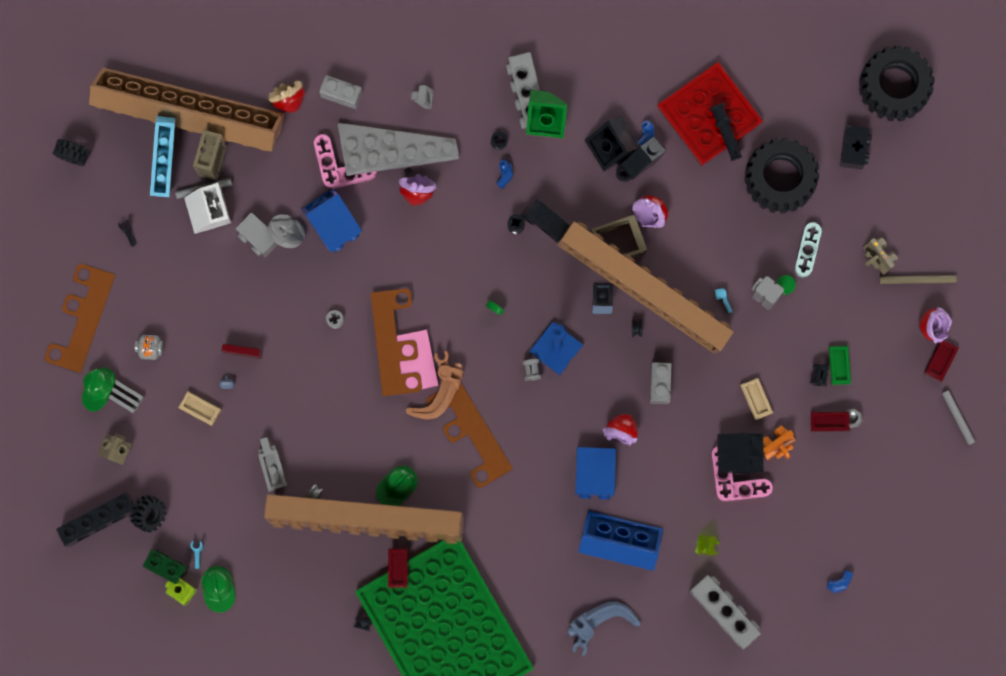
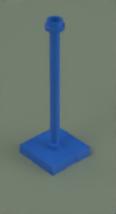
[529,322,583,376]

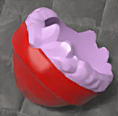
[399,173,436,206]
[633,195,669,228]
[918,307,952,343]
[602,414,639,446]

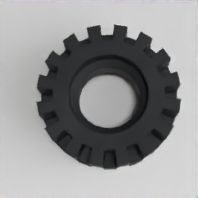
[52,139,90,166]
[129,494,167,533]

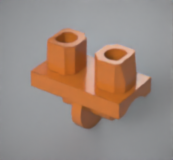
[763,426,796,461]

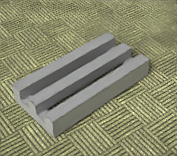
[109,380,144,414]

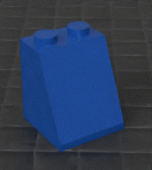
[301,188,362,252]

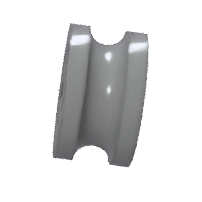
[326,310,344,329]
[306,484,323,499]

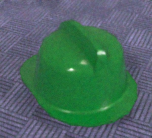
[82,368,115,412]
[376,466,418,506]
[202,566,235,613]

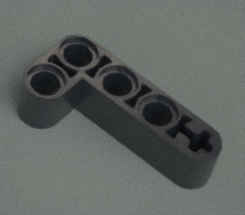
[520,199,578,260]

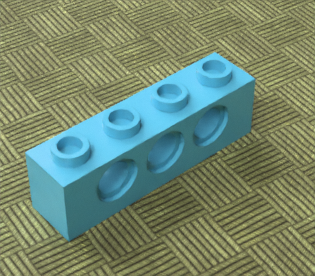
[150,116,175,197]

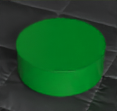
[776,275,796,295]
[486,300,505,316]

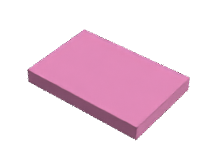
[397,330,438,390]

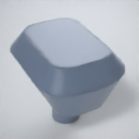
[219,376,235,389]

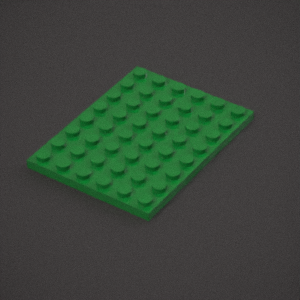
[355,540,534,676]

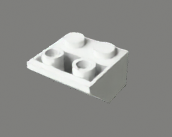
[184,183,231,234]

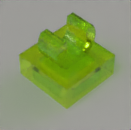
[695,535,720,556]

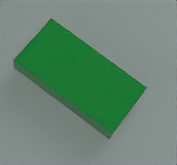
[828,346,851,385]

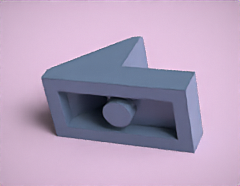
[592,284,613,314]

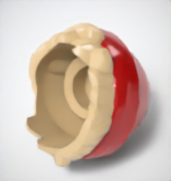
[268,81,305,113]

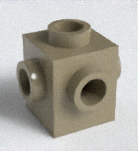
[98,433,132,465]

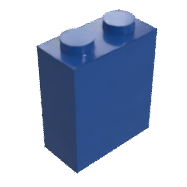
[575,447,616,500]

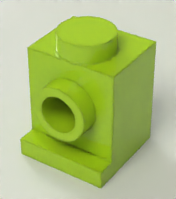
[165,578,197,606]

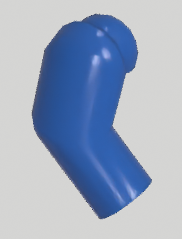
[637,121,655,146]
[496,160,513,189]
[827,570,854,593]

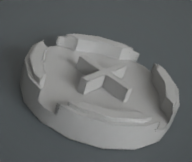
[267,214,305,248]

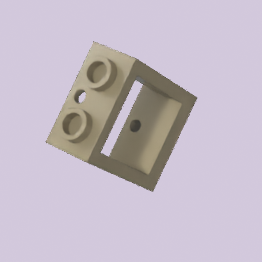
[193,130,227,181]
[591,214,647,258]

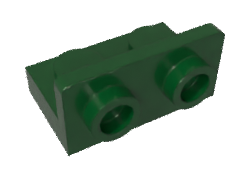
[143,549,189,584]

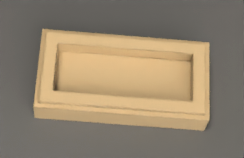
[740,378,773,421]
[178,391,222,427]

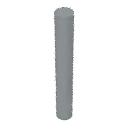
[175,178,232,199]
[942,390,975,445]

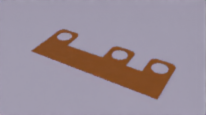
[44,264,116,373]
[370,288,422,396]
[426,383,513,488]

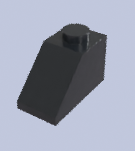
[620,137,666,180]

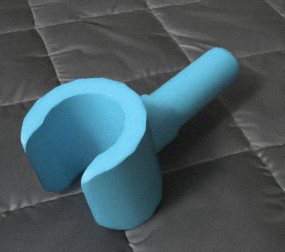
[714,288,733,314]
[191,541,204,569]

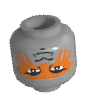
[135,335,164,360]

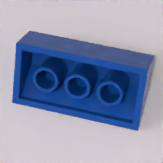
[578,511,663,571]

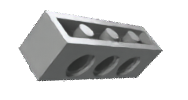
[506,52,540,130]
[689,575,761,650]

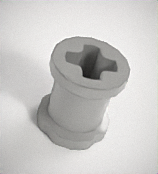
[522,359,542,381]

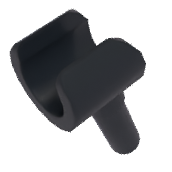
[118,219,136,247]

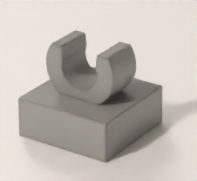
[411,85,434,109]

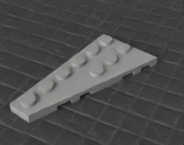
[337,123,459,176]

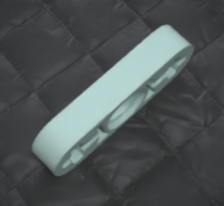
[794,223,822,277]

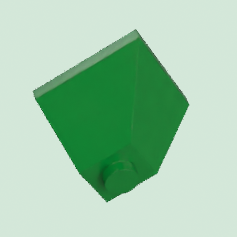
[526,90,567,139]

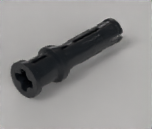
[709,103,742,161]

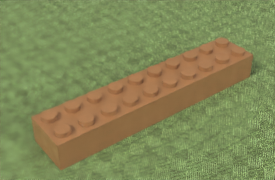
[89,67,284,152]
[557,222,733,354]
[264,495,464,544]

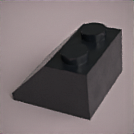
[585,116,640,171]
[717,433,764,474]

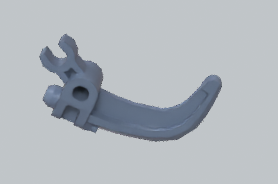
[567,601,641,656]

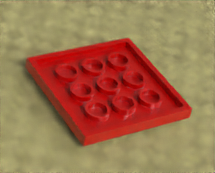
[657,62,763,166]

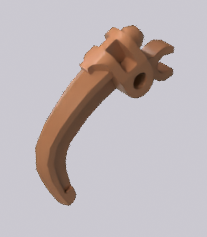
[406,351,464,420]

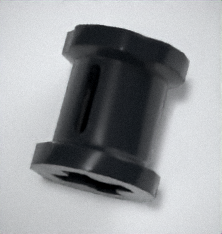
[508,214,525,235]
[810,364,830,387]

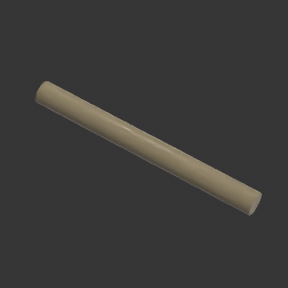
[879,275,957,284]

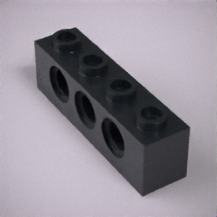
[56,492,135,548]

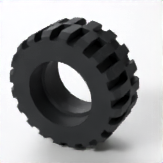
[859,45,935,121]
[744,138,819,214]

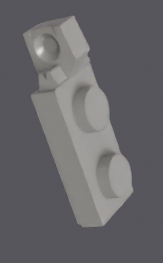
[258,437,288,492]

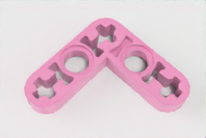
[314,135,377,189]
[711,446,773,501]

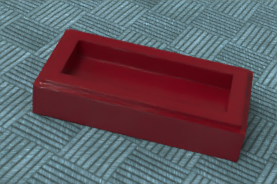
[924,340,959,382]
[221,344,262,359]
[811,412,850,432]
[388,548,408,588]

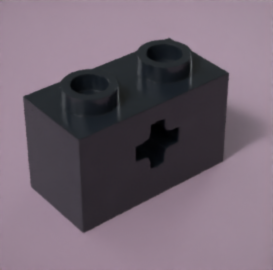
[840,126,872,170]

